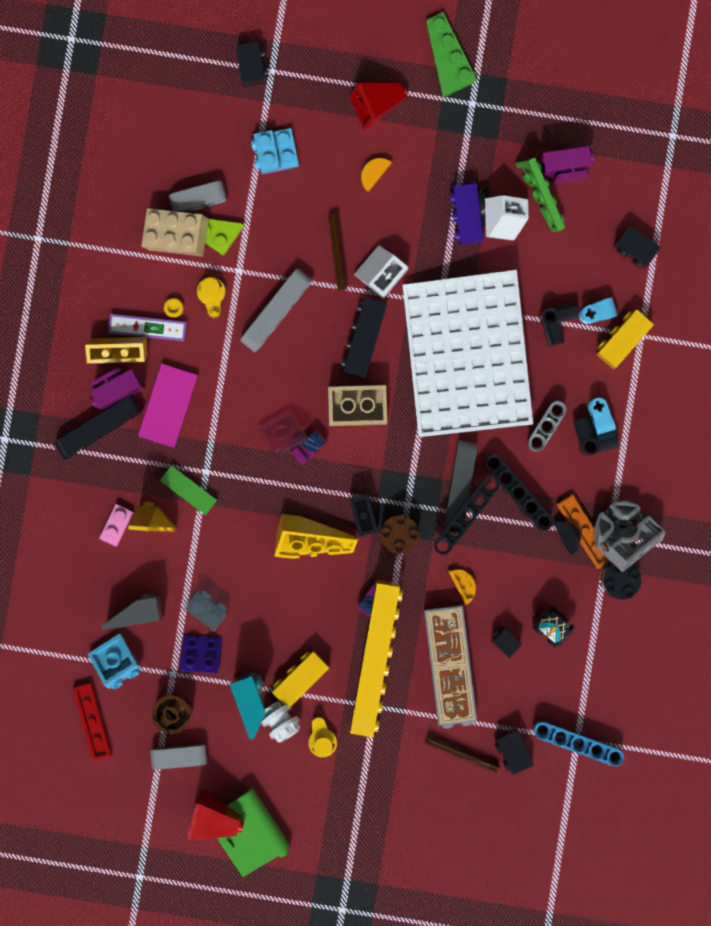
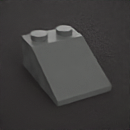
[101,593,164,630]

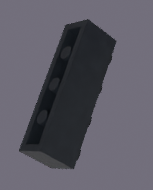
[341,298,387,379]

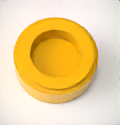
[164,298,184,318]

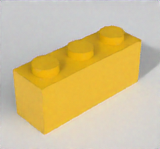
[596,310,654,369]
[85,337,148,363]
[272,650,330,708]

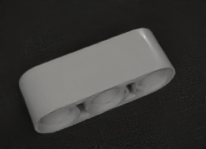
[169,181,227,213]
[527,401,566,452]
[150,744,207,770]

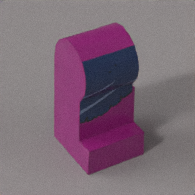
[291,430,328,465]
[357,579,378,617]

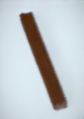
[328,213,347,291]
[425,735,500,774]

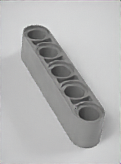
[240,268,313,353]

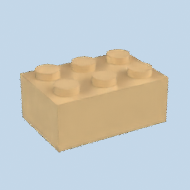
[141,209,209,257]
[328,385,387,426]

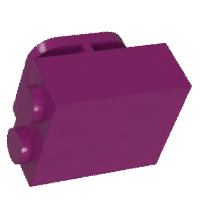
[539,146,594,185]
[90,368,145,411]

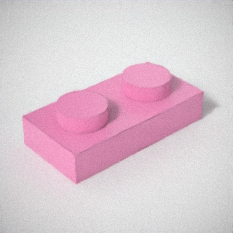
[99,504,134,547]

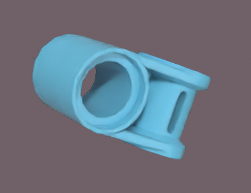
[579,297,618,324]
[588,398,616,436]

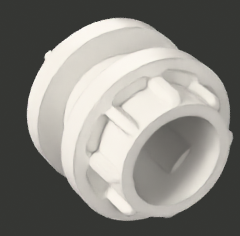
[261,701,300,743]

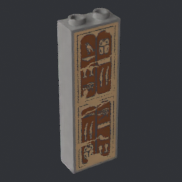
[424,605,477,729]

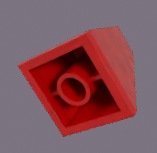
[349,83,408,131]
[187,790,245,840]

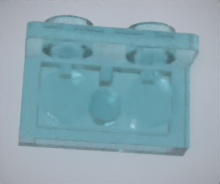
[184,590,229,632]

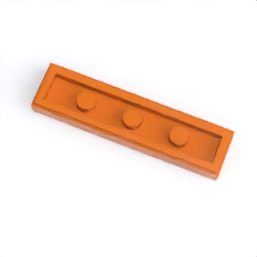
[556,494,610,569]

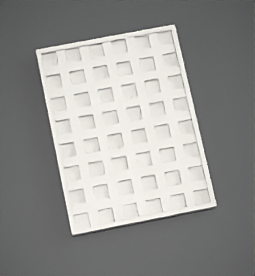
[403,270,534,437]

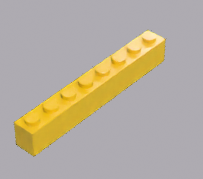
[350,580,403,737]

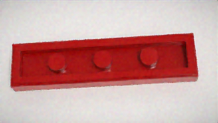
[72,682,112,762]

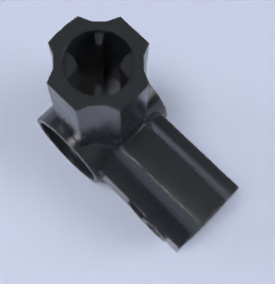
[539,301,579,347]
[573,417,619,456]

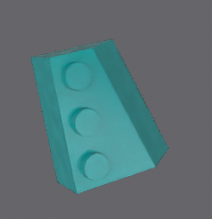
[230,671,265,740]

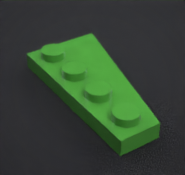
[426,12,477,98]
[515,157,565,232]

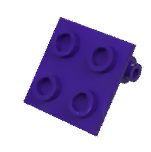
[179,635,222,674]

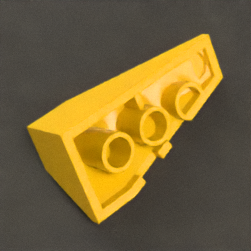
[128,502,177,532]
[274,514,358,559]

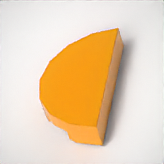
[361,158,392,192]
[448,569,476,605]

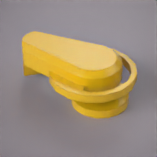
[197,277,226,318]
[308,716,337,757]

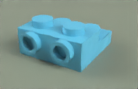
[251,128,299,174]
[88,634,142,689]

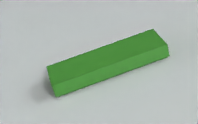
[160,465,217,515]

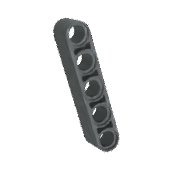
[443,440,478,535]

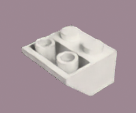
[485,195,528,240]
[354,246,408,299]

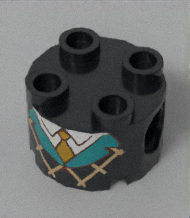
[600,562,642,600]
[532,603,576,648]

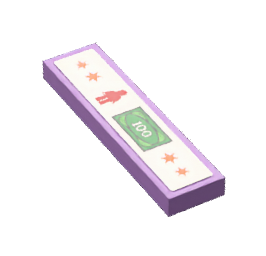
[108,314,187,342]

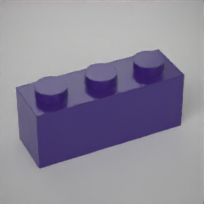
[450,183,484,246]

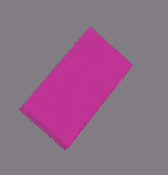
[138,364,198,448]

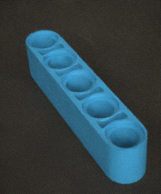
[532,720,624,766]

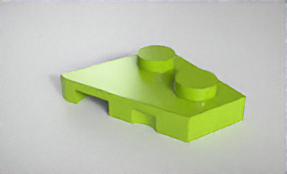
[205,219,245,256]

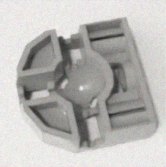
[593,501,665,572]

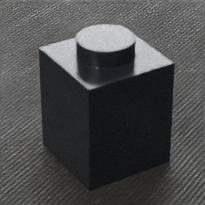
[491,627,522,658]

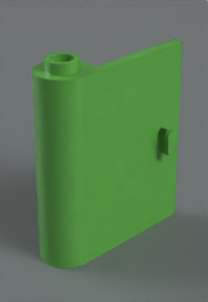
[217,788,291,877]

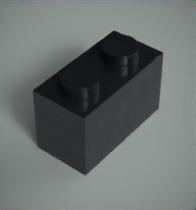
[236,42,268,88]
[614,225,661,269]
[349,495,378,537]
[494,728,534,775]

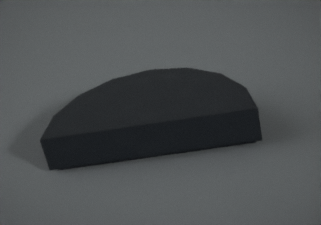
[478,186,489,224]
[553,519,581,556]

